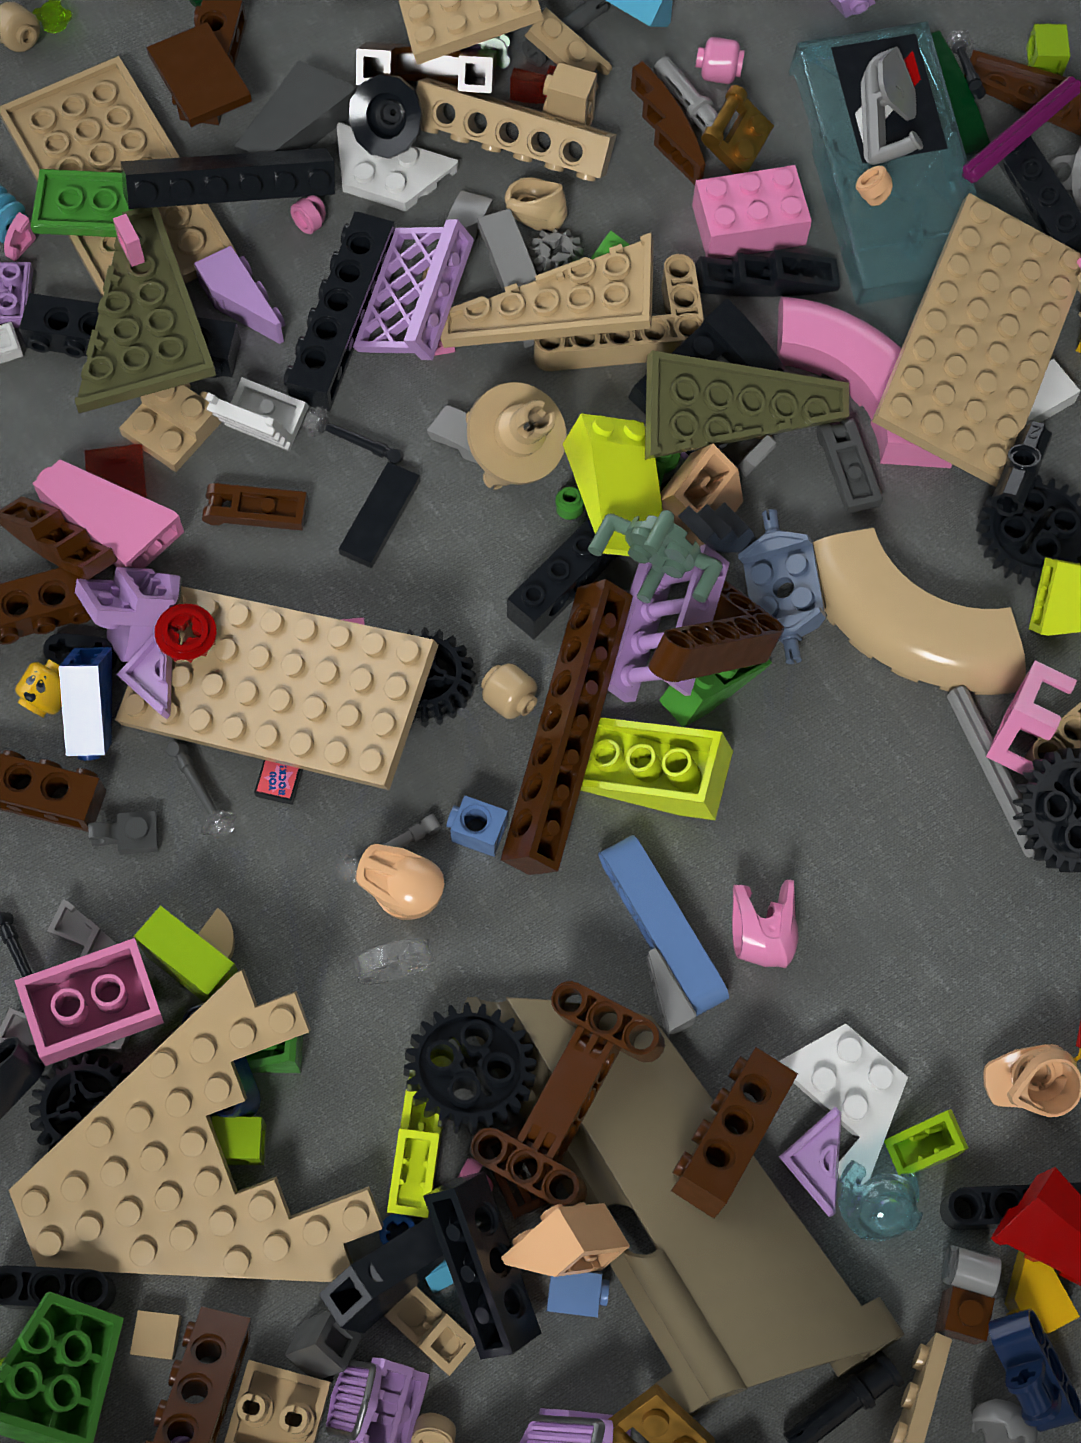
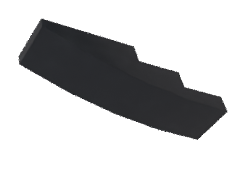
[695,250,841,297]
[678,502,757,553]

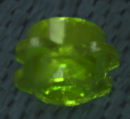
[32,0,72,33]

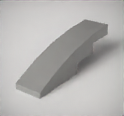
[477,209,537,348]

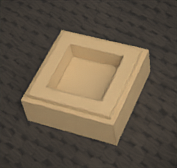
[130,1310,182,1360]

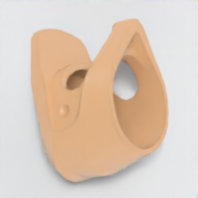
[356,844,445,920]
[983,1044,1081,1117]

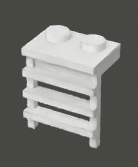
[205,377,309,451]

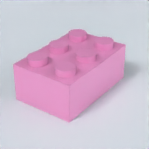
[692,165,812,259]
[14,938,164,1066]

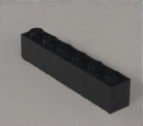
[121,148,335,209]

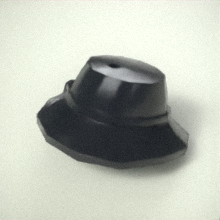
[349,74,424,159]

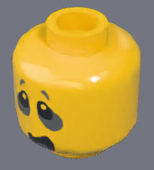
[15,659,62,718]

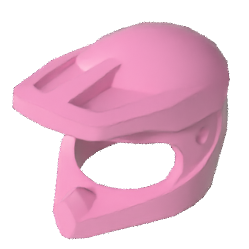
[732,879,799,968]

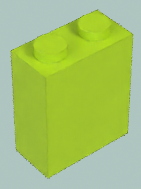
[133,905,238,1003]

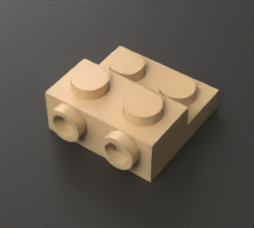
[119,383,222,472]

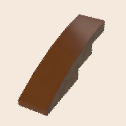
[631,61,705,185]
[0,497,117,580]

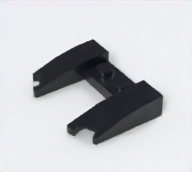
[628,298,785,455]

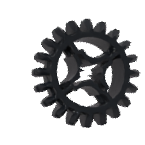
[407,627,476,728]
[28,1052,131,1152]

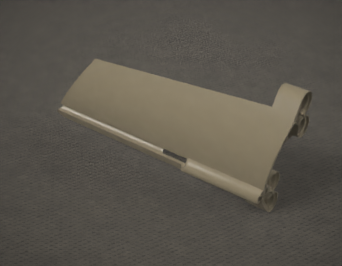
[461,997,905,1417]

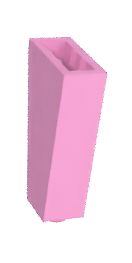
[33,459,184,568]

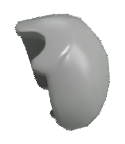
[971,1399,1038,1443]

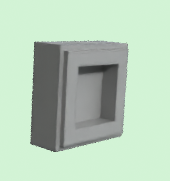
[736,435,776,478]

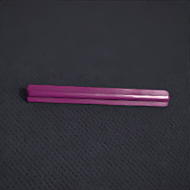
[962,76,1081,183]

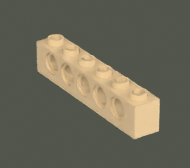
[416,78,617,181]

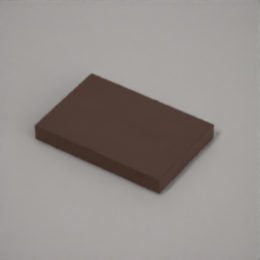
[146,22,252,127]

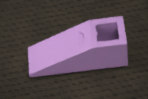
[194,246,285,344]

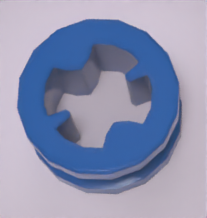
[379,1214,415,1245]

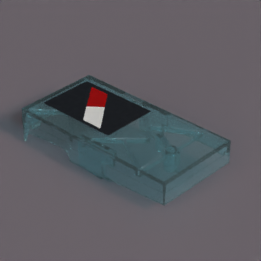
[788,21,978,305]

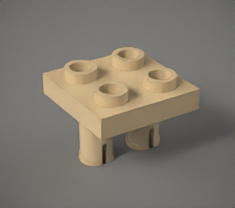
[224,1360,332,1443]

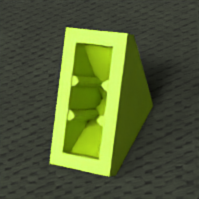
[884,1109,969,1179]

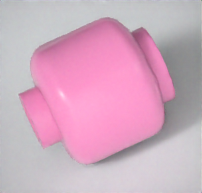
[695,37,745,84]

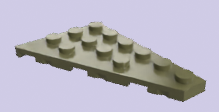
[74,207,216,414]

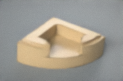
[198,908,235,960]

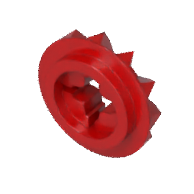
[155,603,217,663]

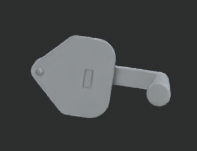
[861,47,923,166]

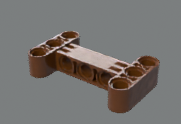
[471,981,665,1207]

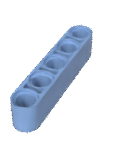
[598,835,729,1017]

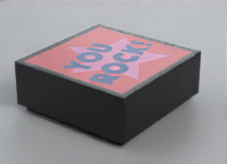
[254,760,303,805]

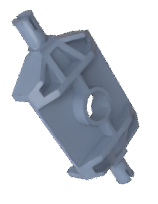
[738,509,826,664]

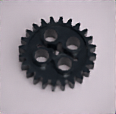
[976,475,1081,588]
[1013,748,1081,873]
[403,1002,537,1134]

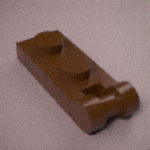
[202,483,308,531]

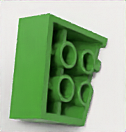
[0,1292,124,1443]

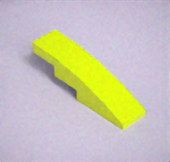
[387,1047,452,1218]

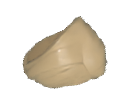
[505,177,567,232]

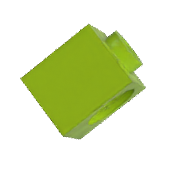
[1026,24,1070,76]
[212,1116,266,1165]

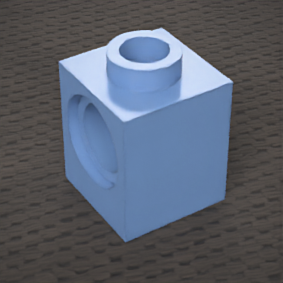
[447,795,508,857]
[547,1271,610,1318]

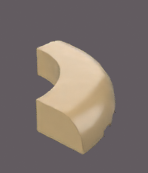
[813,528,1026,695]

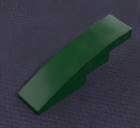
[917,30,990,159]

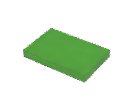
[30,169,133,237]

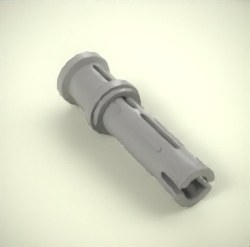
[653,56,730,136]

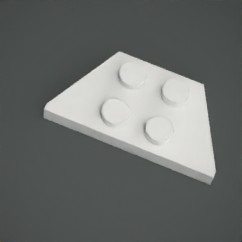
[337,122,459,212]

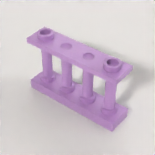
[608,544,730,702]

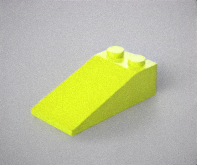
[563,413,663,556]
[580,717,733,820]

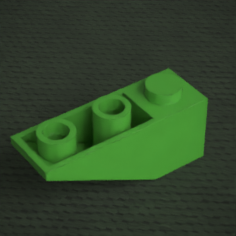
[659,660,772,727]

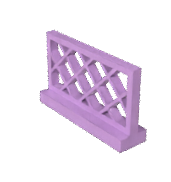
[353,219,474,360]

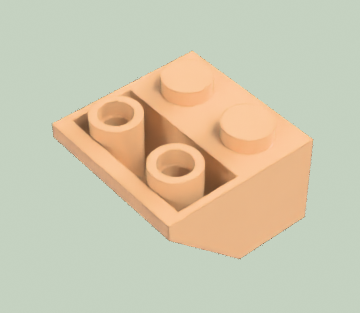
[660,443,743,546]
[501,1202,630,1277]

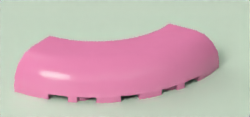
[777,296,952,468]

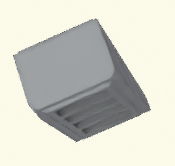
[647,948,697,1038]

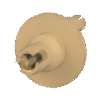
[465,382,567,490]

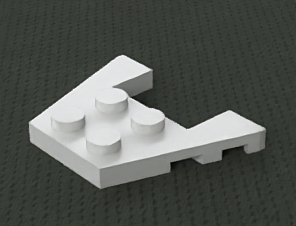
[744,1024,908,1196]

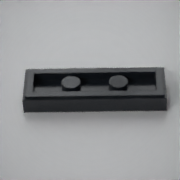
[339,462,421,568]

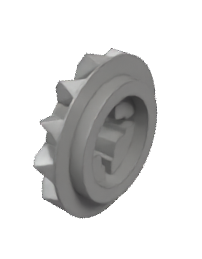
[529,228,584,274]

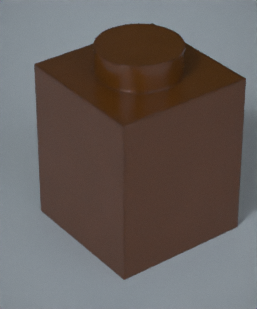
[934,1286,995,1345]

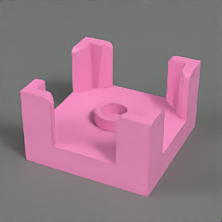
[986,660,1077,775]

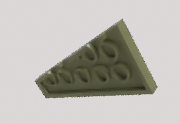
[645,351,849,460]

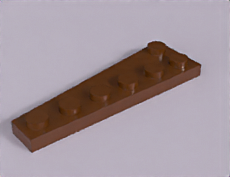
[964,50,1081,136]

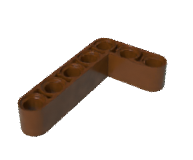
[648,580,784,682]

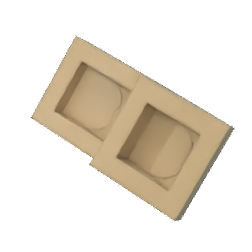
[384,1286,475,1376]

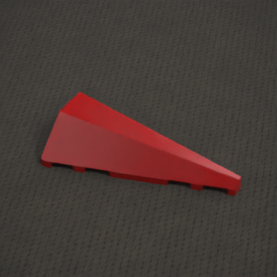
[990,1167,1081,1286]

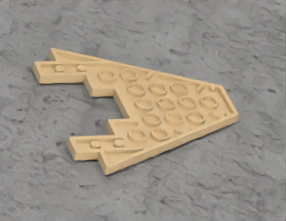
[9,969,383,1282]

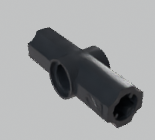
[991,421,1052,517]

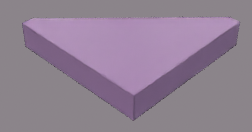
[117,632,172,719]
[779,1107,842,1217]

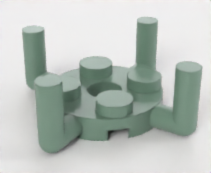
[588,510,723,603]

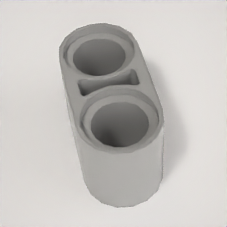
[941,1245,1002,1297]

